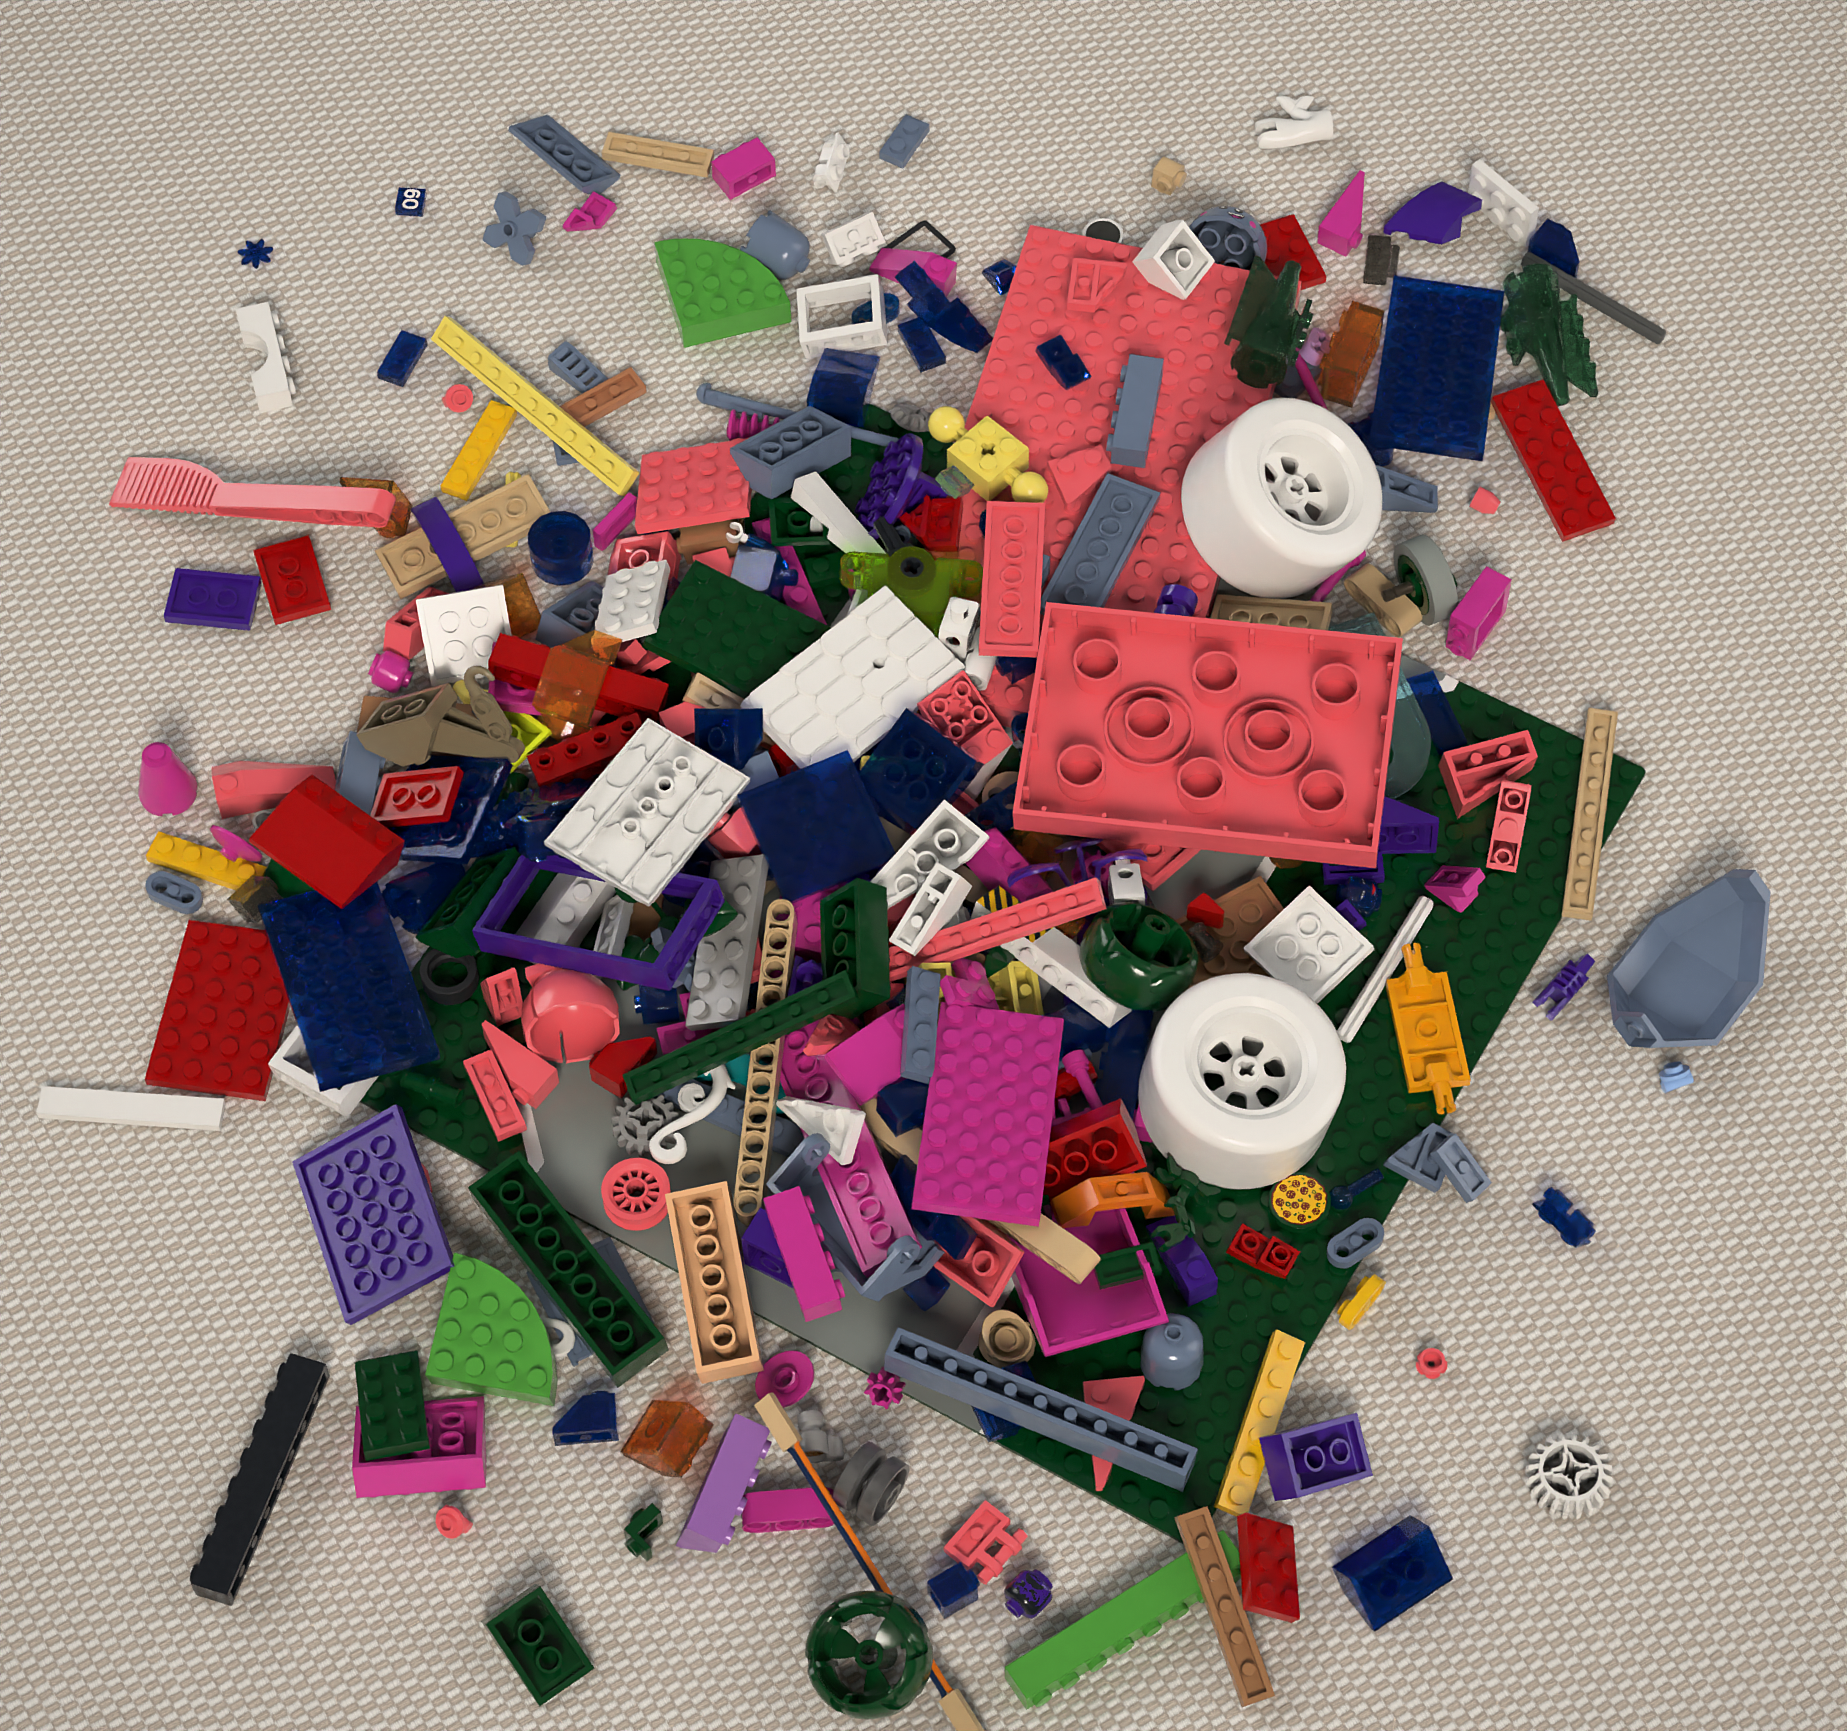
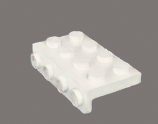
[591,559,670,661]

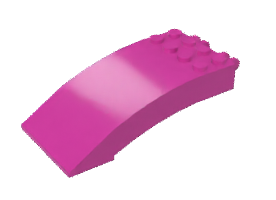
[1006,1098,1169,1357]

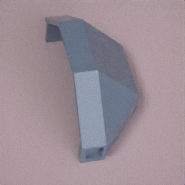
[1607,869,1771,1048]

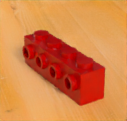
[526,712,642,799]

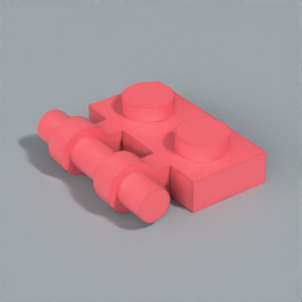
[944,1500,1028,1585]

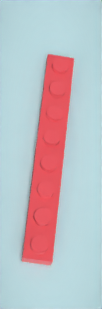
[889,877,1107,982]

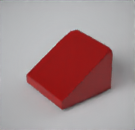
[1186,892,1224,929]

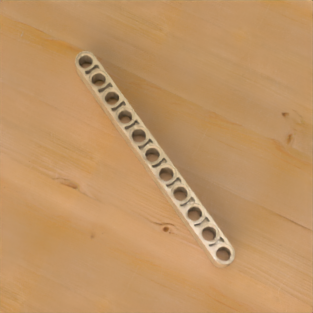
[733,899,798,1226]
[860,1098,1101,1284]

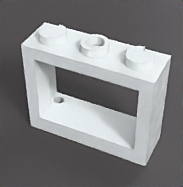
[796,274,888,359]
[268,1007,390,1118]

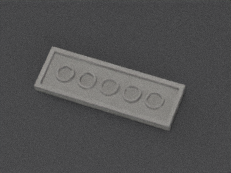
[685,854,769,1031]

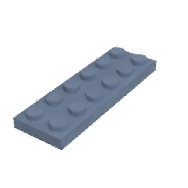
[1040,473,1160,615]

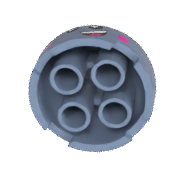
[1189,206,1267,272]

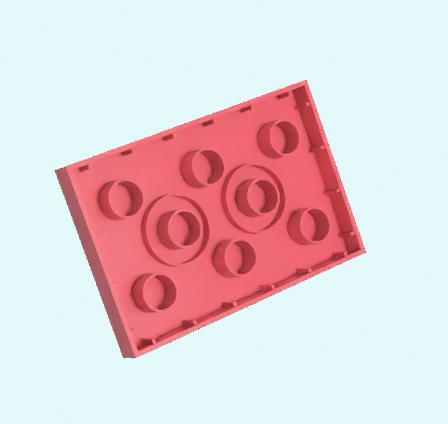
[1012,602,1403,868]

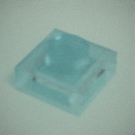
[935,465,974,499]

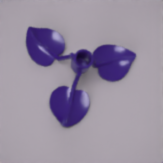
[1007,837,1148,888]

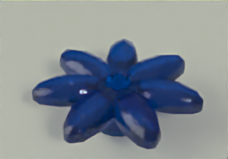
[237,239,273,269]

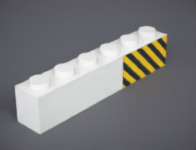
[970,886,1132,1028]

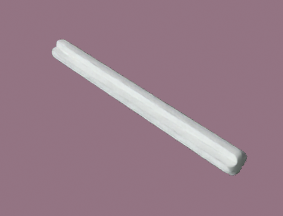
[1337,896,1433,1043]

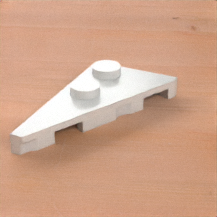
[776,1096,866,1165]

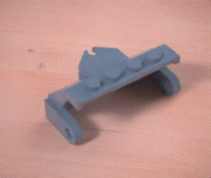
[766,1133,945,1302]

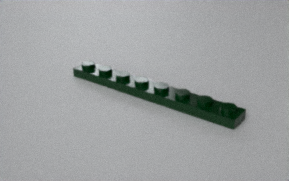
[623,970,859,1105]

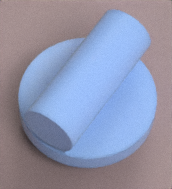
[1659,1061,1694,1093]

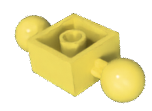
[928,406,1048,503]

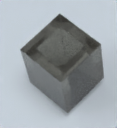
[227,875,283,924]

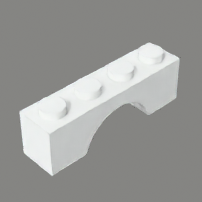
[236,302,296,413]

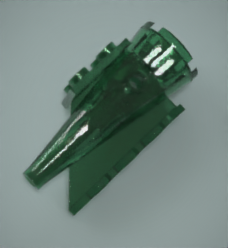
[1224,255,1314,389]
[1500,263,1598,406]

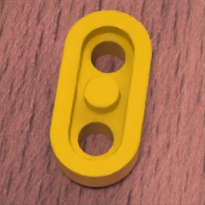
[1337,1274,1386,1330]

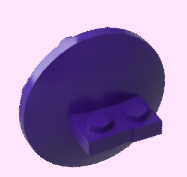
[854,433,950,540]

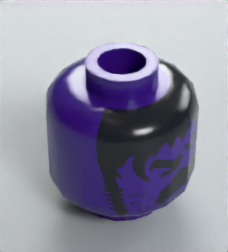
[1004,1569,1053,1619]

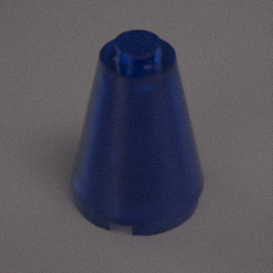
[382,858,465,934]

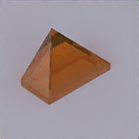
[1009,830,1063,881]

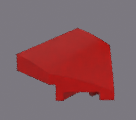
[899,495,963,552]

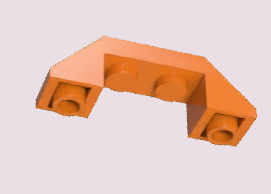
[1050,1172,1175,1228]

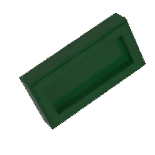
[1093,1242,1162,1290]

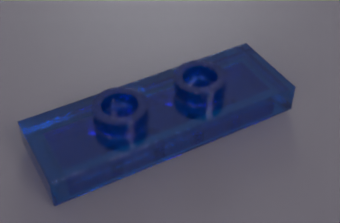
[1405,670,1467,755]

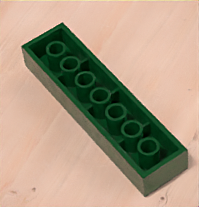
[468,1151,669,1388]

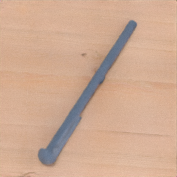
[696,383,899,447]

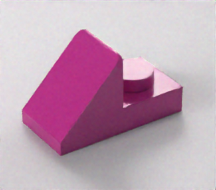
[1424,865,1486,913]

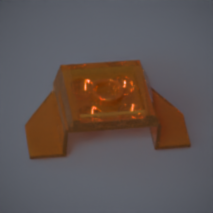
[532,630,622,743]

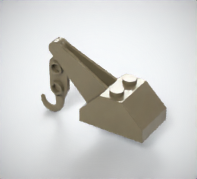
[356,666,525,767]

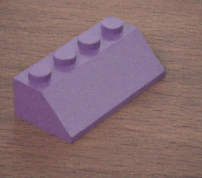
[676,1413,772,1553]

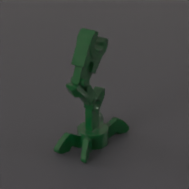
[1150,1156,1221,1252]

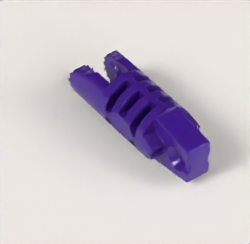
[1532,953,1595,1021]

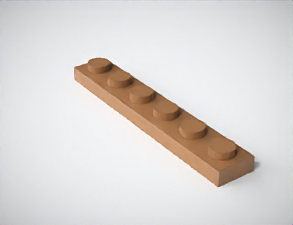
[1175,1506,1275,1707]

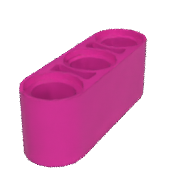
[741,1487,834,1533]

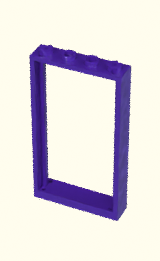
[472,843,725,991]

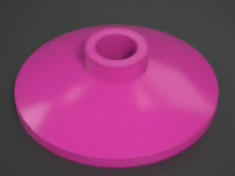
[210,825,263,862]
[755,1351,815,1408]

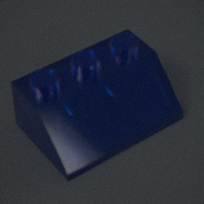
[1332,1515,1453,1632]

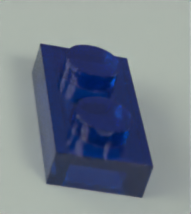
[897,316,946,373]
[377,330,428,387]

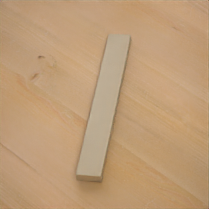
[1562,708,1618,921]

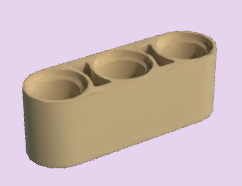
[1344,563,1423,638]

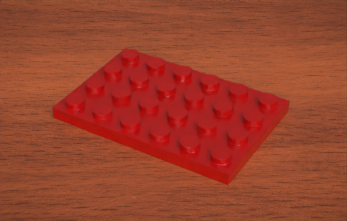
[145,920,308,1101]

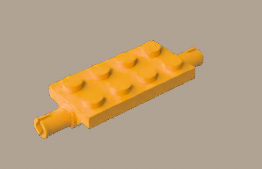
[1385,943,1471,1114]

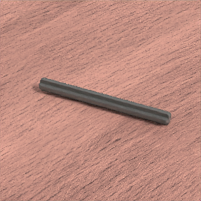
[1521,252,1666,344]

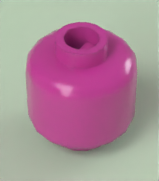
[368,650,414,693]

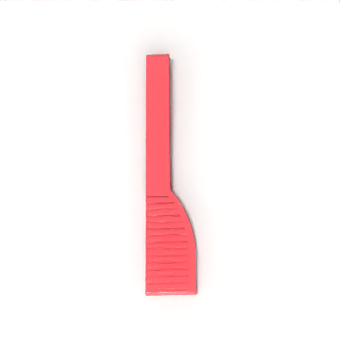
[109,457,396,528]

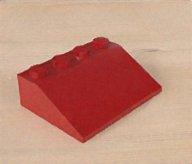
[249,774,405,909]

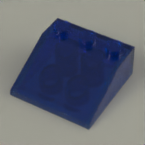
[853,708,984,830]

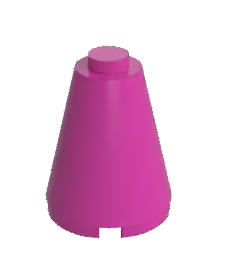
[138,742,197,816]

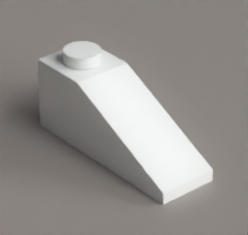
[889,862,972,956]

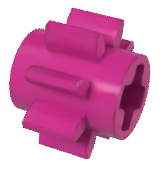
[864,1367,906,1409]

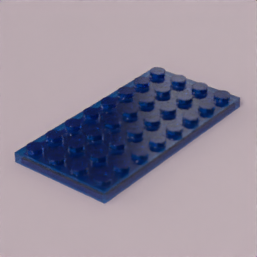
[1369,275,1505,462]
[258,882,440,1092]

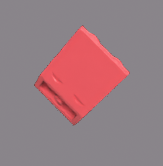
[917,670,1013,780]

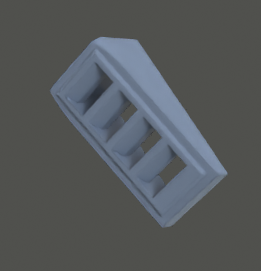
[547,341,608,394]

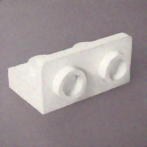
[821,211,885,267]

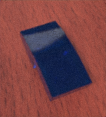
[1035,335,1091,390]

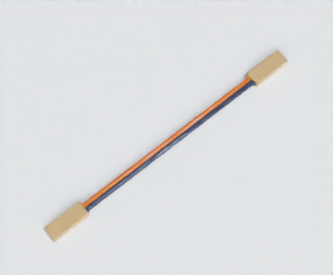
[754,1393,985,1731]

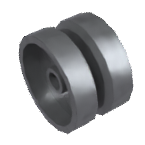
[832,1441,910,1526]

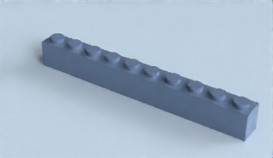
[884,1327,1198,1492]

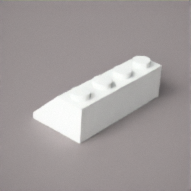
[515,873,616,964]

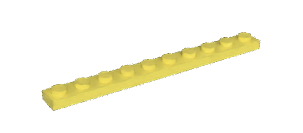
[431,316,640,496]

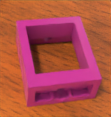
[1445,566,1512,661]

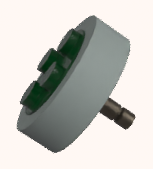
[1381,534,1458,626]

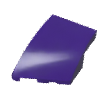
[1384,181,1482,245]

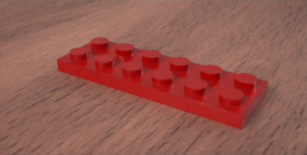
[1491,379,1616,542]

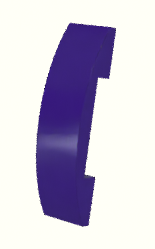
[411,497,484,592]

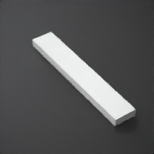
[36,1086,226,1131]

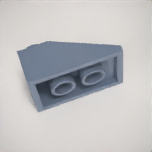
[535,581,604,654]

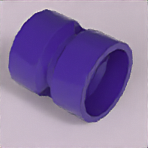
[1154,584,1198,617]

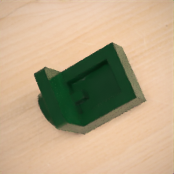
[624,1503,663,1562]

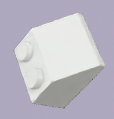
[1132,220,1215,300]

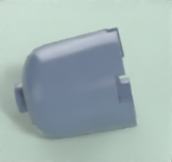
[740,210,810,280]
[1140,1314,1203,1390]

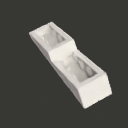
[791,471,887,569]

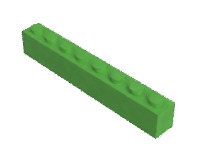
[1005,1530,1241,1710]

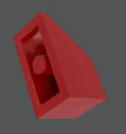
[589,1036,657,1099]

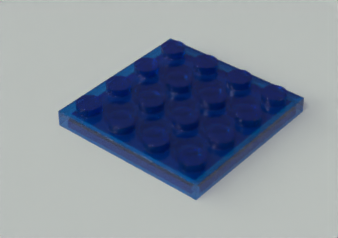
[737,750,896,904]
[388,755,513,864]

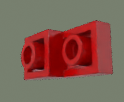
[1226,1223,1300,1279]

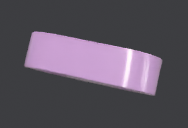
[1299,328,1333,366]

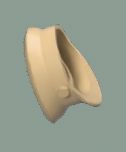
[978,1309,1036,1370]

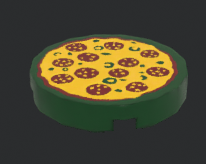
[1268,1172,1331,1233]

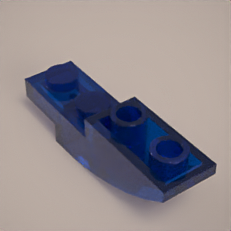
[895,261,993,353]
[891,1155,978,1260]

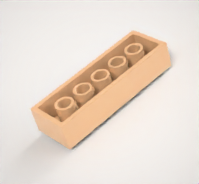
[665,1181,764,1384]

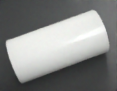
[964,626,998,691]

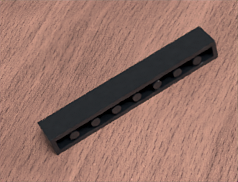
[189,1353,330,1606]

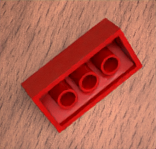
[1043,1098,1147,1205]

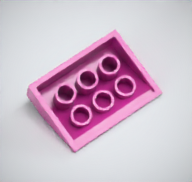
[352,1396,487,1498]

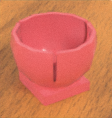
[521,963,620,1064]

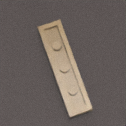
[602,132,714,178]
[682,673,776,750]

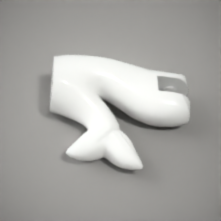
[1255,95,1333,149]

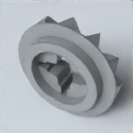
[890,403,931,432]

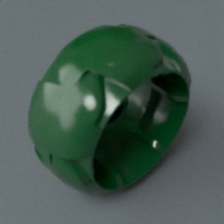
[1079,902,1199,1012]
[805,1591,933,1719]

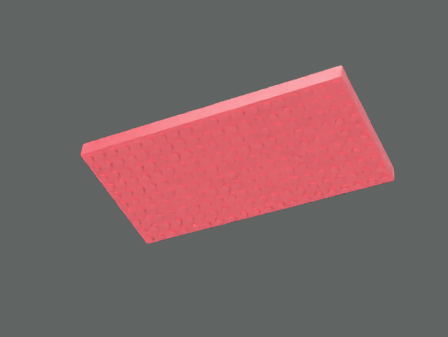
[908,225,1302,731]

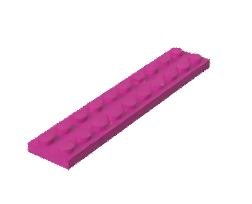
[770,1020,922,1278]

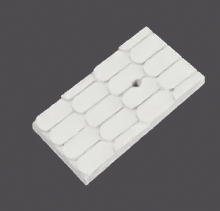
[740,585,966,790]
[544,718,750,907]

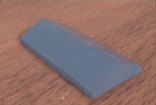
[508,115,621,195]

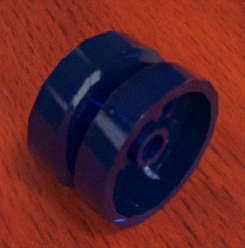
[528,511,594,586]

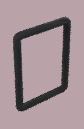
[877,221,956,258]

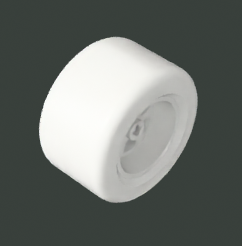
[1181,398,1382,599]
[1138,973,1346,1189]

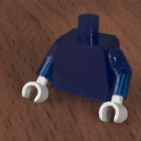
[726,522,798,601]

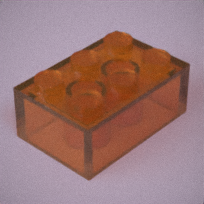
[1318,301,1384,408]

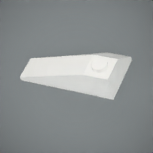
[871,800,990,909]

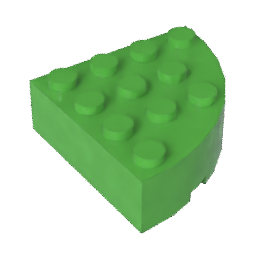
[654,239,791,348]
[425,1253,558,1406]

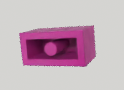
[711,137,776,200]

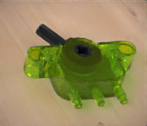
[839,516,983,639]

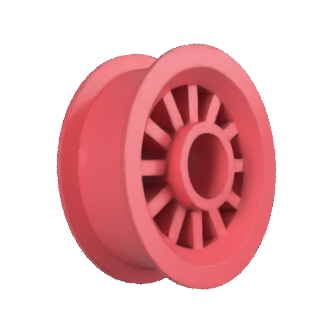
[601,1158,671,1231]

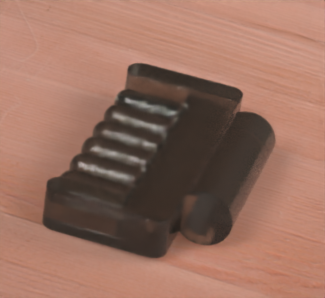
[1363,235,1400,285]

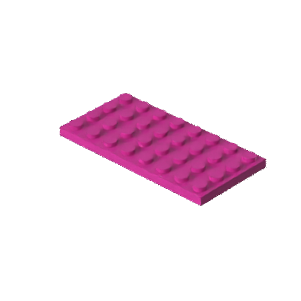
[911,1002,1064,1227]

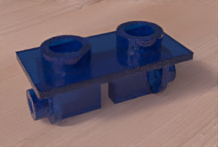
[1532,1187,1596,1248]

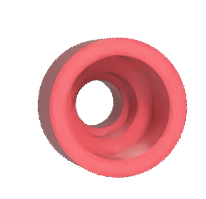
[1469,486,1501,514]

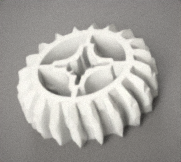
[1525,1432,1614,1520]

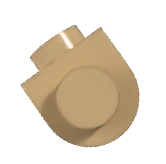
[1151,156,1187,196]

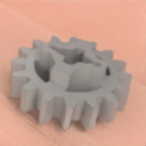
[612,1095,680,1158]

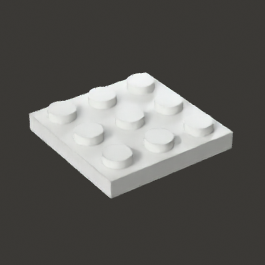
[416,584,512,686]
[1244,886,1374,1004]

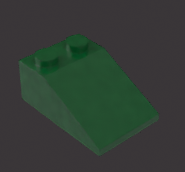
[481,1584,594,1706]

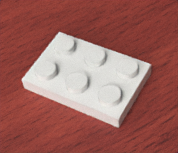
[1468,159,1539,248]

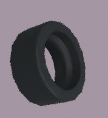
[419,949,479,1005]

